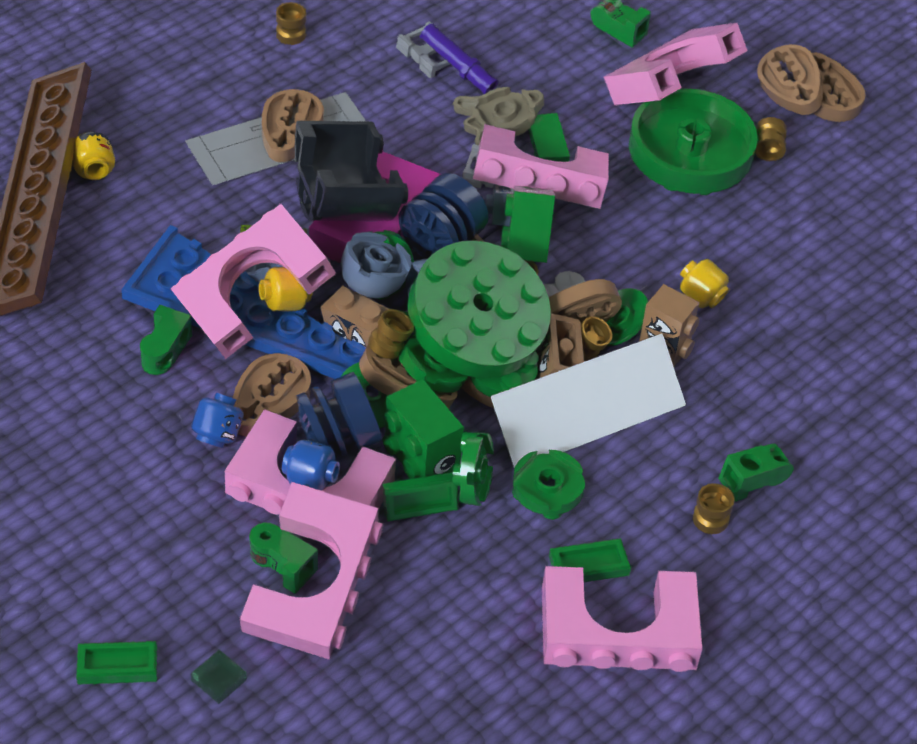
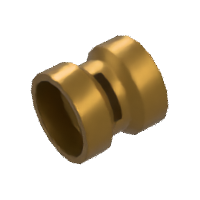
[276,2,306,45]
[755,117,787,161]
[368,309,414,359]
[581,316,612,362]
[693,483,734,534]

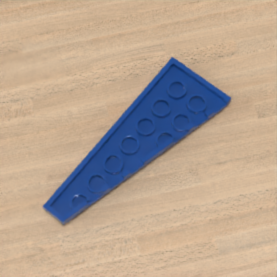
[121,225,373,392]

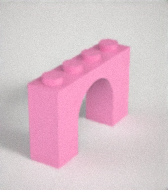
[604,23,748,105]
[473,124,609,209]
[170,204,336,359]
[225,409,396,515]
[240,482,383,660]
[542,566,702,672]

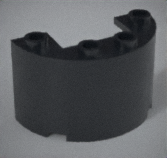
[295,121,408,221]

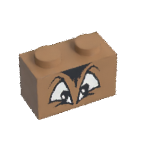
[639,284,700,367]
[321,286,389,347]
[535,313,584,380]

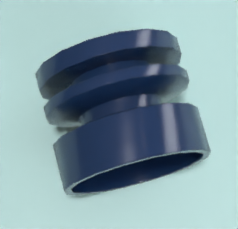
[399,173,488,259]
[296,372,382,458]

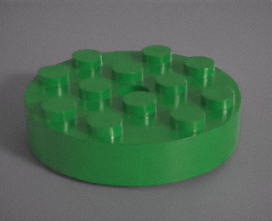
[629,89,757,195]
[408,241,551,378]

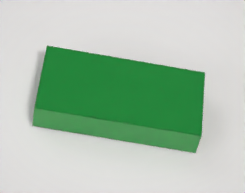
[528,113,570,162]
[383,472,459,522]
[549,538,631,582]
[76,641,158,684]

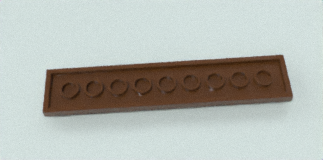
[0,62,92,316]

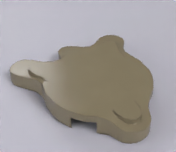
[453,87,545,145]

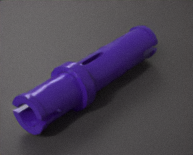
[420,23,499,94]

